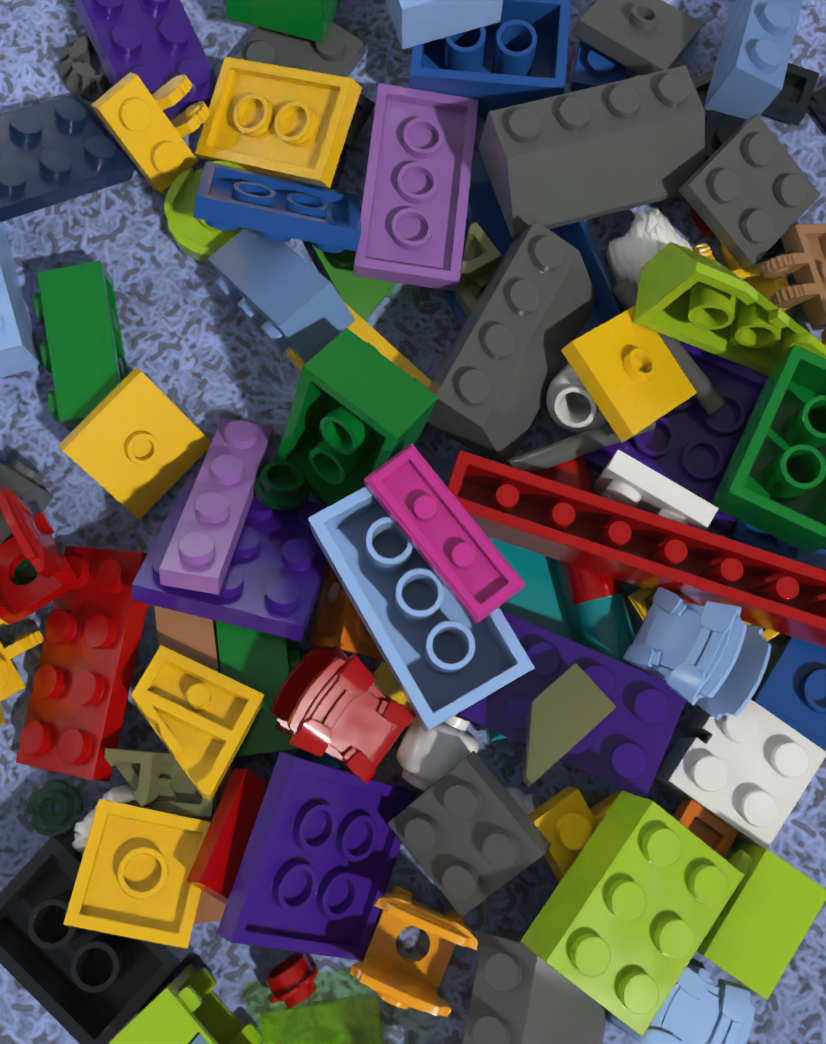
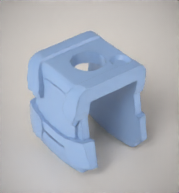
[623,587,772,720]
[606,964,755,1044]

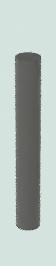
[611,277,727,415]
[504,422,656,474]

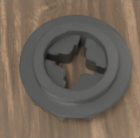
[57,31,112,101]

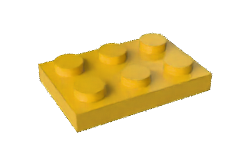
[195,56,362,188]

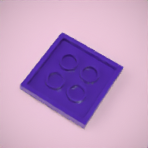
[585,340,768,533]
[132,473,329,642]
[217,751,417,961]

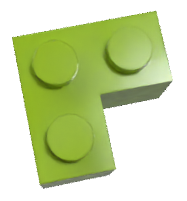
[697,840,826,1000]

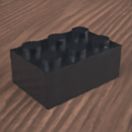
[0,831,194,1044]

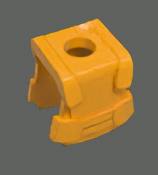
[350,885,478,1017]

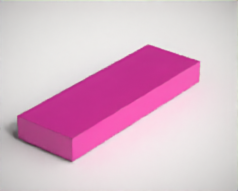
[364,443,526,625]

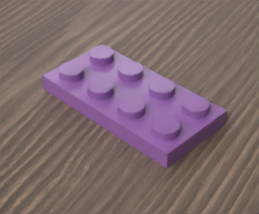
[353,83,479,292]

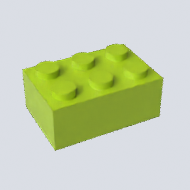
[520,791,744,1036]

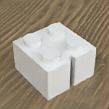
[654,700,826,849]

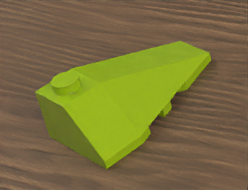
[633,242,826,376]

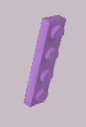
[159,418,273,595]

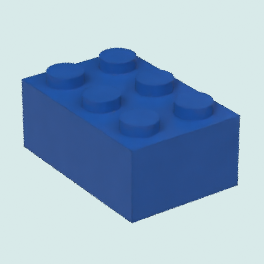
[409,0,571,117]

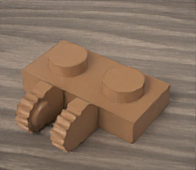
[760,223,826,331]

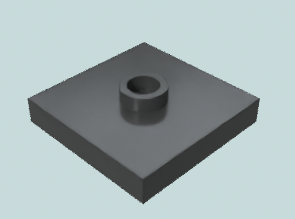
[573,0,703,76]

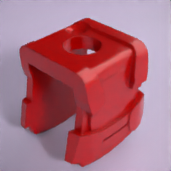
[0,486,79,624]
[271,646,416,784]

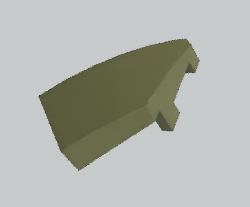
[455,222,502,318]
[522,663,616,787]
[104,748,222,817]

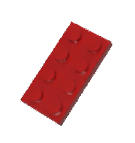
[16,546,148,782]

